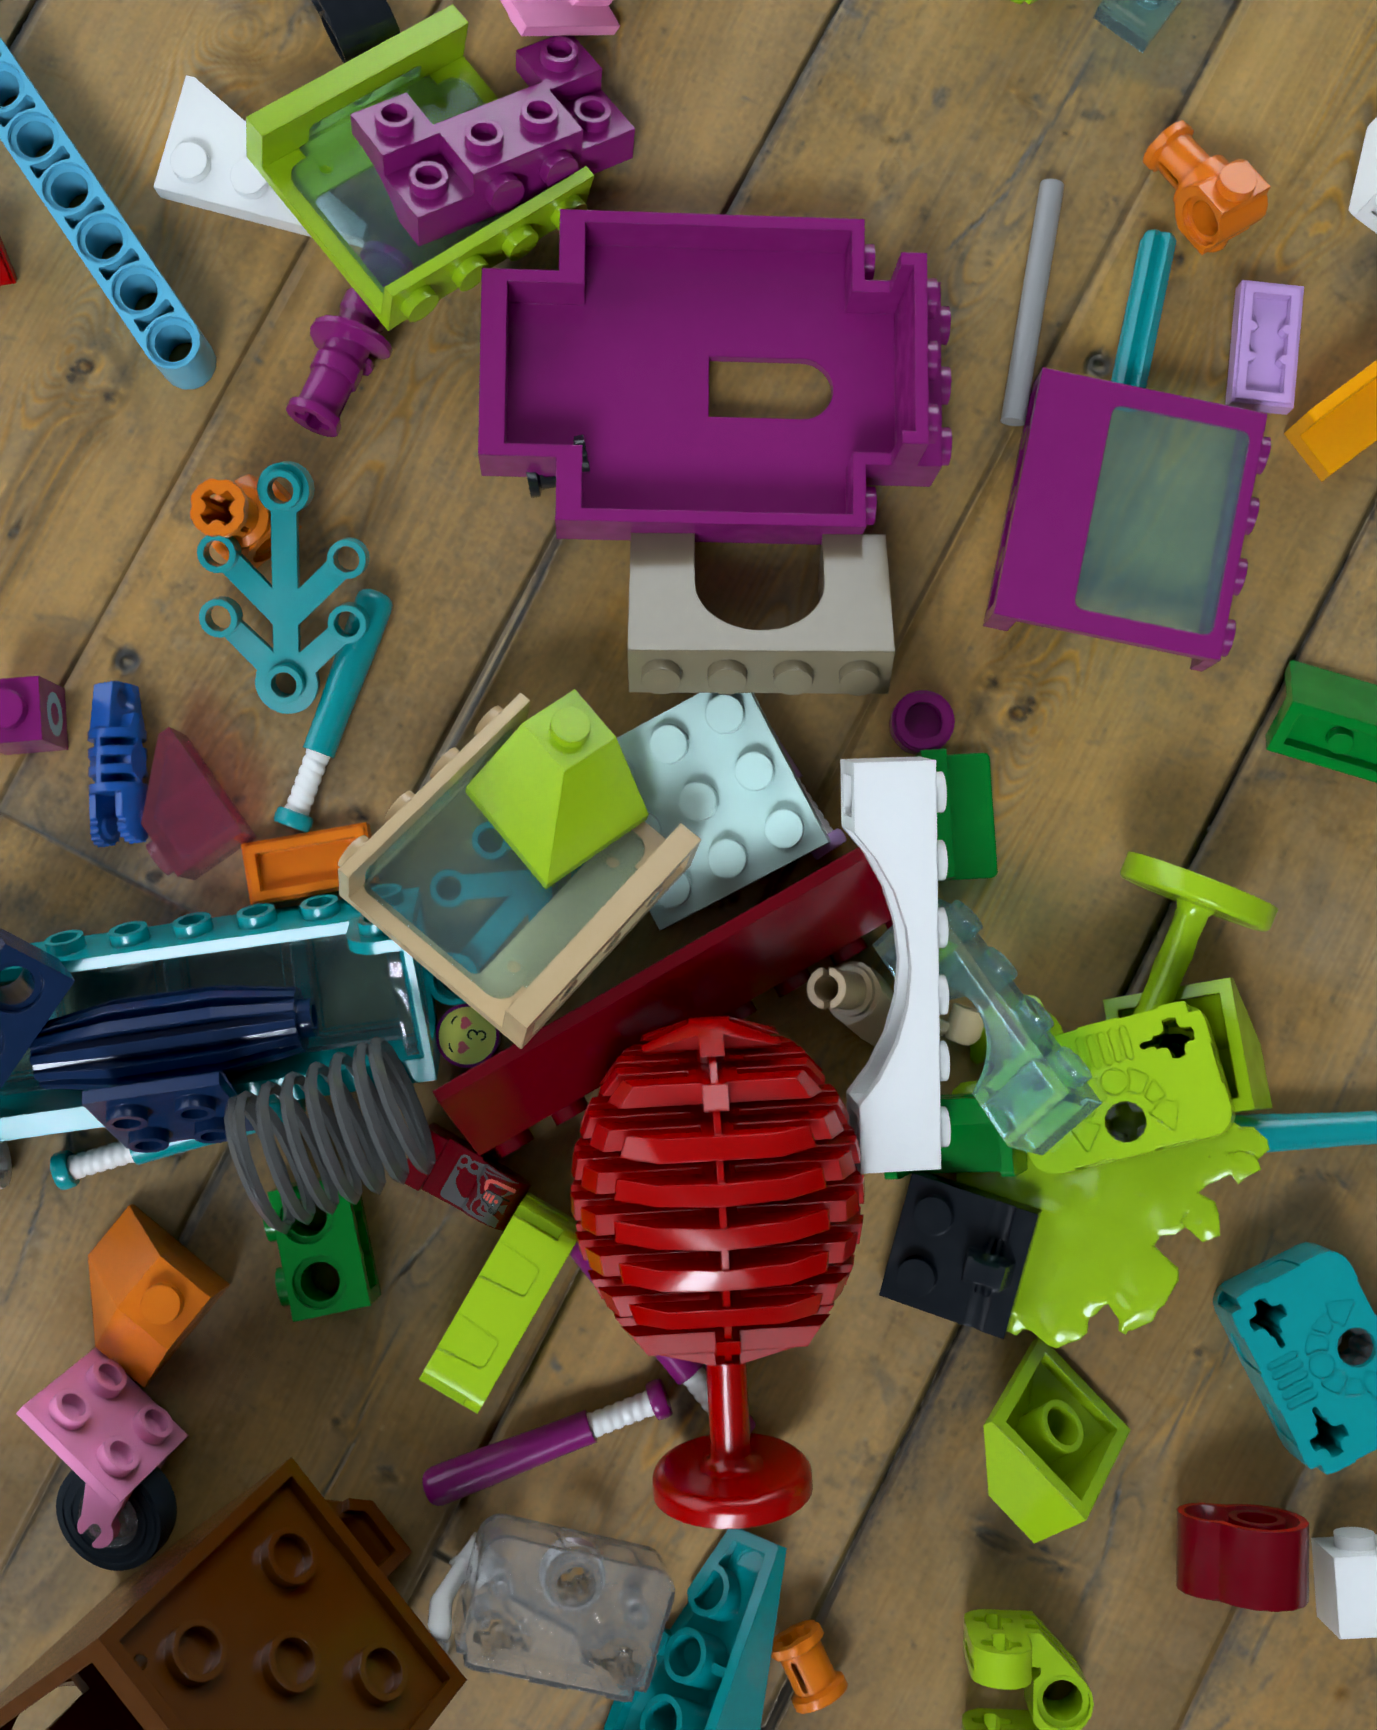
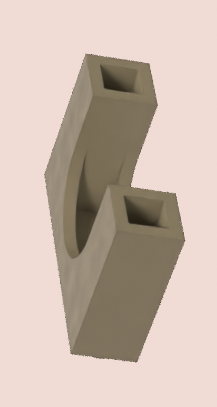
[627,533,895,696]

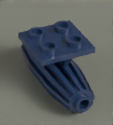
[29,985,319,1153]

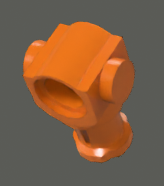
[1143,120,1271,255]
[190,474,302,568]

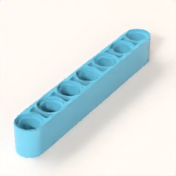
[0,37,216,390]

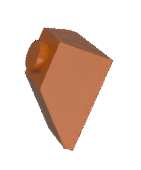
[88,1204,230,1388]

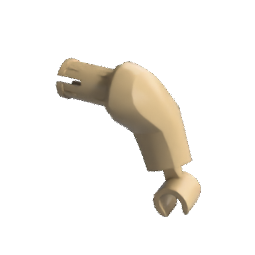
[807,961,986,1046]

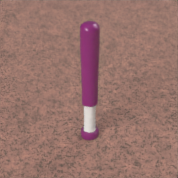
[422,1379,673,1506]

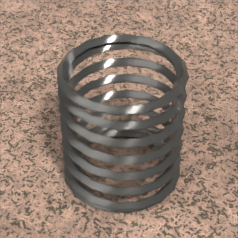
[224,1036,436,1234]

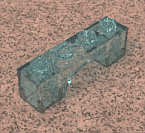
[872,898,1102,1155]

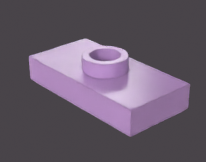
[1225,280,1304,415]

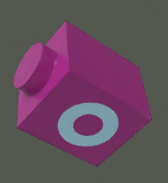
[0,676,69,755]

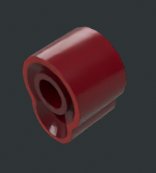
[1176,1503,1309,1612]

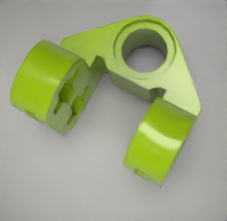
[962,1609,1094,1730]

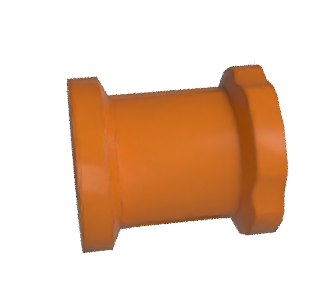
[771,1619,848,1714]

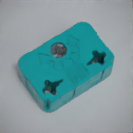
[1213,1242,1377,1475]

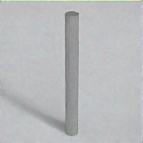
[1000,179,1065,426]

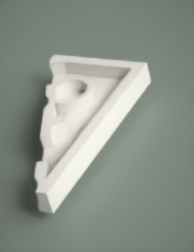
[153,75,370,250]

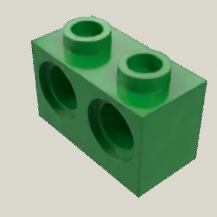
[263,1171,381,1322]

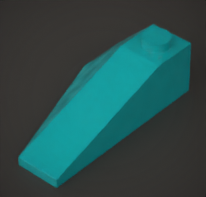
[603,1529,787,1730]

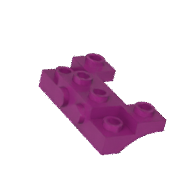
[350,36,635,247]

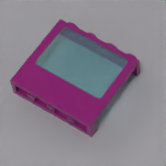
[983,367,1271,672]

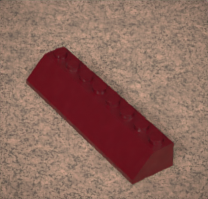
[432,847,894,1158]

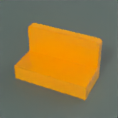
[1284,360,1377,482]

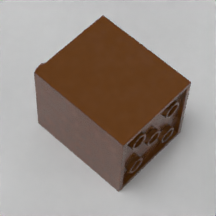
[0,1457,467,1730]

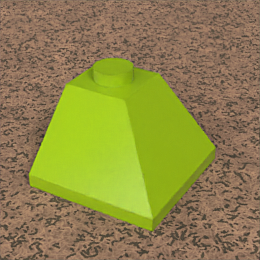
[465,689,649,889]
[1103,977,1273,1113]
[983,1337,1131,1544]

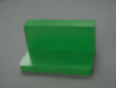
[1265,660,1377,783]
[914,749,998,881]

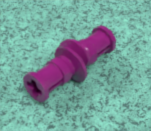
[286,244,413,437]

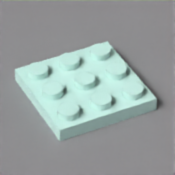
[617,693,831,930]

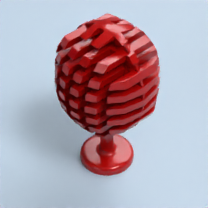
[570,1016,865,1529]

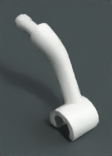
[428,1532,502,1643]

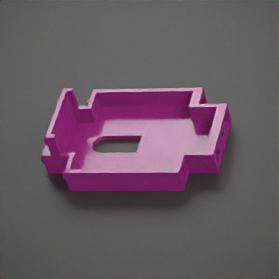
[478,209,952,545]

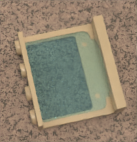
[338,693,701,1049]

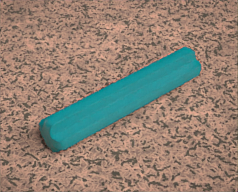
[1111,229,1177,414]

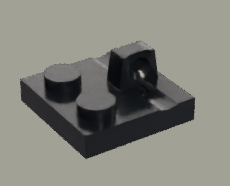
[879,1170,1042,1339]

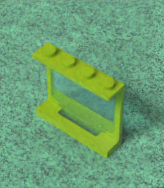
[246,4,594,331]

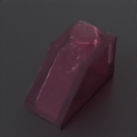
[141,727,257,880]

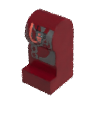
[405,1123,531,1231]

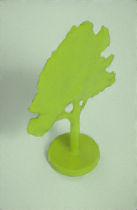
[952,851,1279,1348]

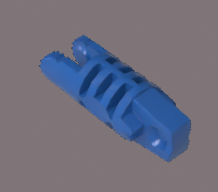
[87,681,149,848]

